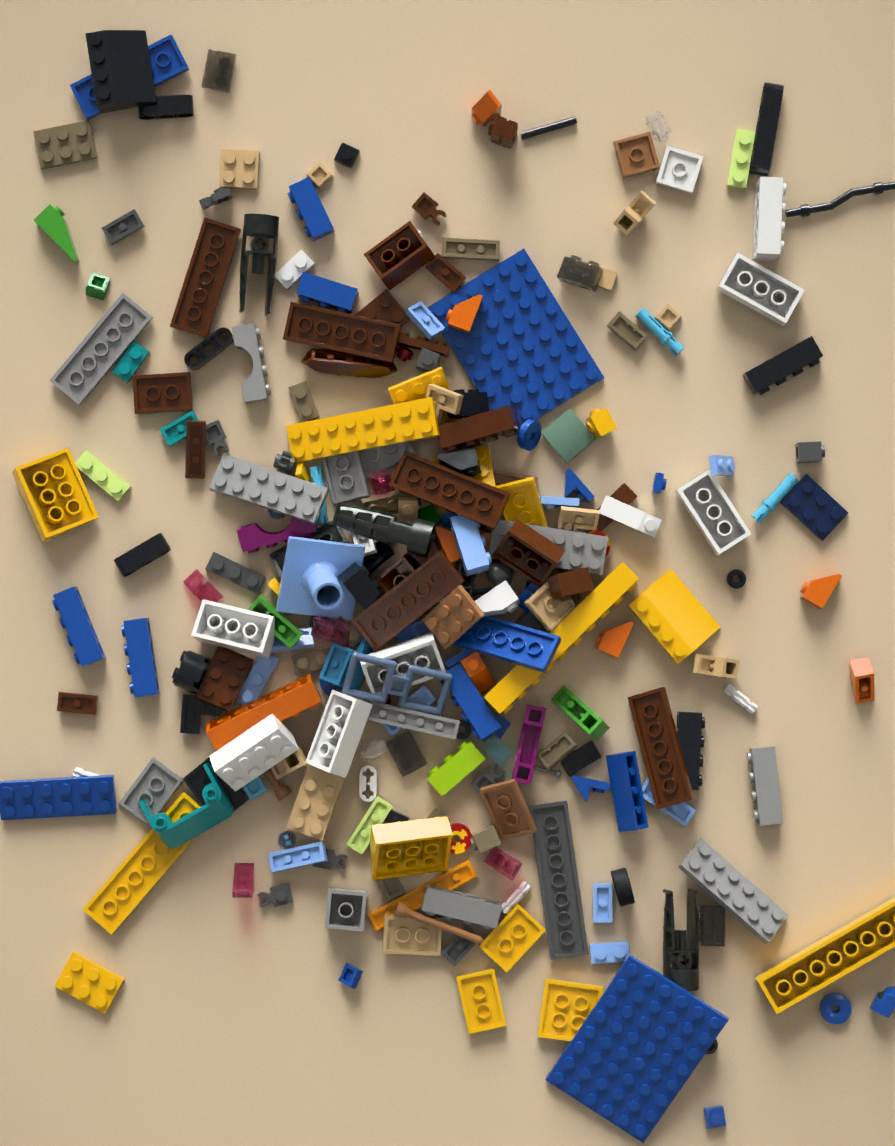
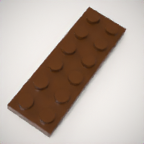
[170,217,241,338]
[283,302,402,363]
[389,450,510,530]
[352,550,465,651]
[628,687,695,809]

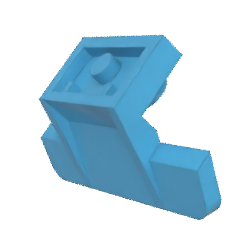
[319,637,374,693]

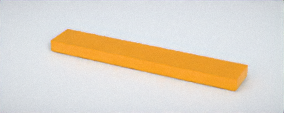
[367,859,478,932]

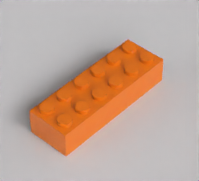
[206,673,322,751]

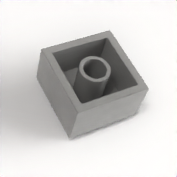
[325,887,368,932]

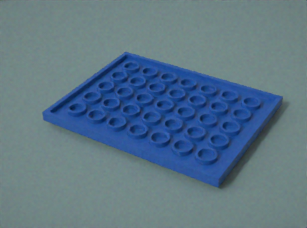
[427,249,604,438]
[545,954,729,1143]

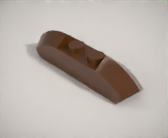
[301,348,398,378]

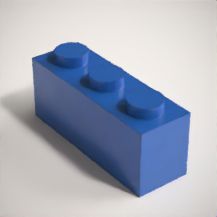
[287,177,334,241]
[296,272,358,313]

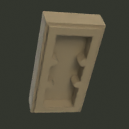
[607,311,648,351]
[536,731,578,771]

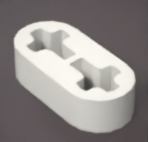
[359,765,377,802]

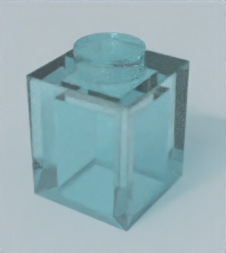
[483,737,513,766]

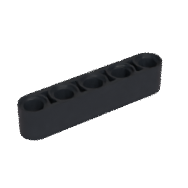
[749,82,784,176]

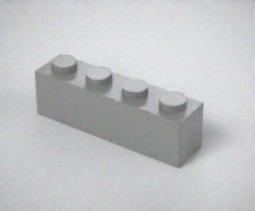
[747,746,783,826]
[421,884,502,930]

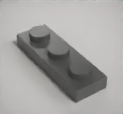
[205,552,266,594]

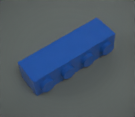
[52,586,106,667]
[121,618,160,697]
[440,663,502,742]
[606,751,649,832]

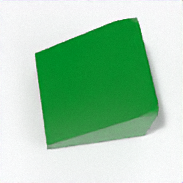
[86,273,110,300]
[418,504,440,523]

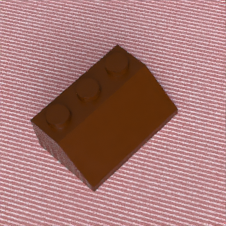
[364,221,436,291]
[492,519,565,587]
[375,553,440,624]

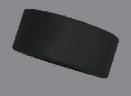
[611,868,635,907]

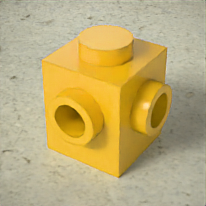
[586,408,617,439]

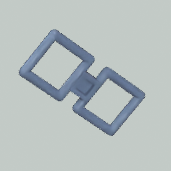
[342,652,453,716]

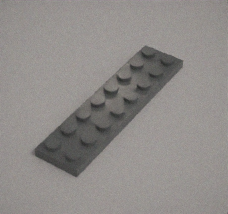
[529,800,589,960]

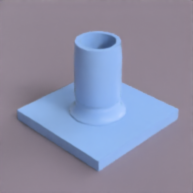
[276,536,365,620]

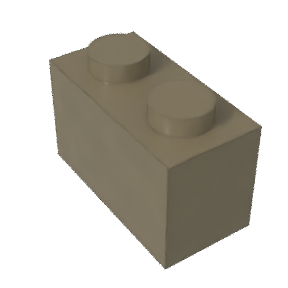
[470,824,502,853]

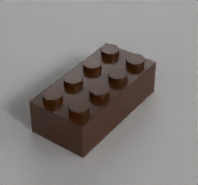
[438,405,520,452]

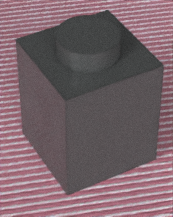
[416,348,441,372]
[795,441,825,463]

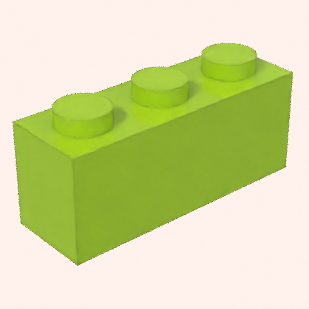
[427,741,486,796]

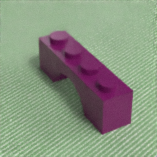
[236,517,318,554]
[511,704,547,784]

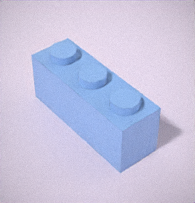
[450,515,492,576]

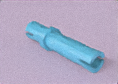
[635,307,684,356]
[309,466,329,525]
[752,473,799,524]

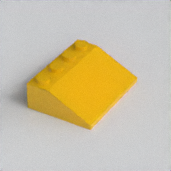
[12,448,99,542]
[627,569,720,664]
[370,816,453,880]

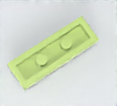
[727,129,756,189]
[75,450,131,502]
[346,795,393,854]

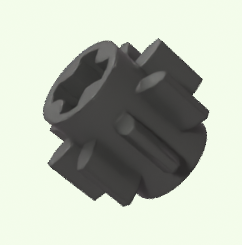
[273,451,296,474]

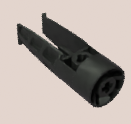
[239,214,280,315]
[332,504,436,557]
[663,888,699,991]

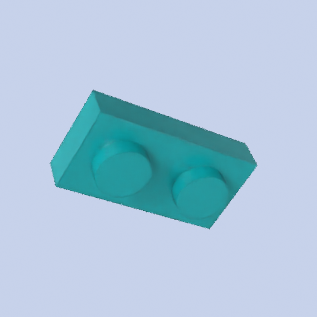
[111,341,150,383]
[160,410,199,447]

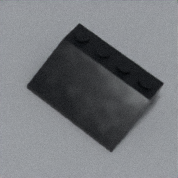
[85,30,157,114]

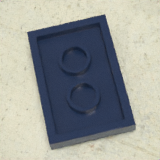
[780,474,848,541]

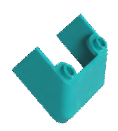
[138,763,234,848]

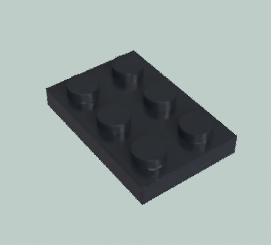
[182,758,249,811]

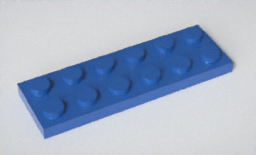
[70,34,189,120]
[453,616,561,673]
[0,775,117,820]

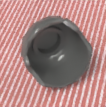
[485,558,514,586]

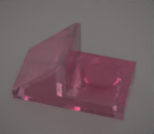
[369,469,393,495]
[183,569,223,602]
[311,615,350,648]
[484,847,522,881]
[232,863,254,898]

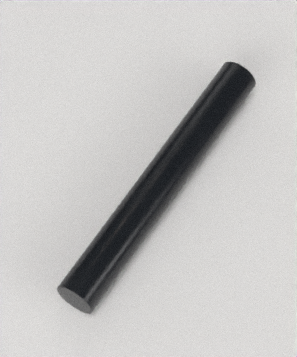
[520,116,577,140]

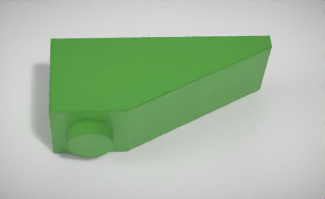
[34,204,79,264]
[248,594,303,649]
[551,686,610,742]

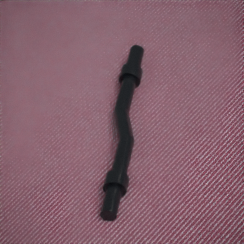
[785,182,895,217]

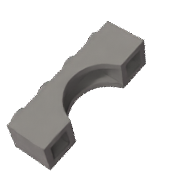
[232,323,271,404]

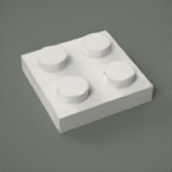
[656,146,704,194]

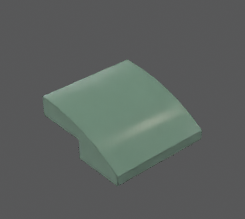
[541,408,596,464]

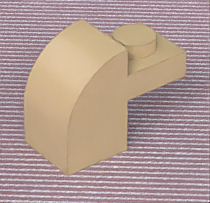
[613,191,656,236]
[693,654,740,679]
[270,746,308,780]

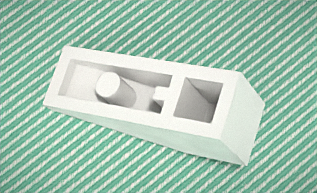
[599,495,662,538]
[475,580,521,616]

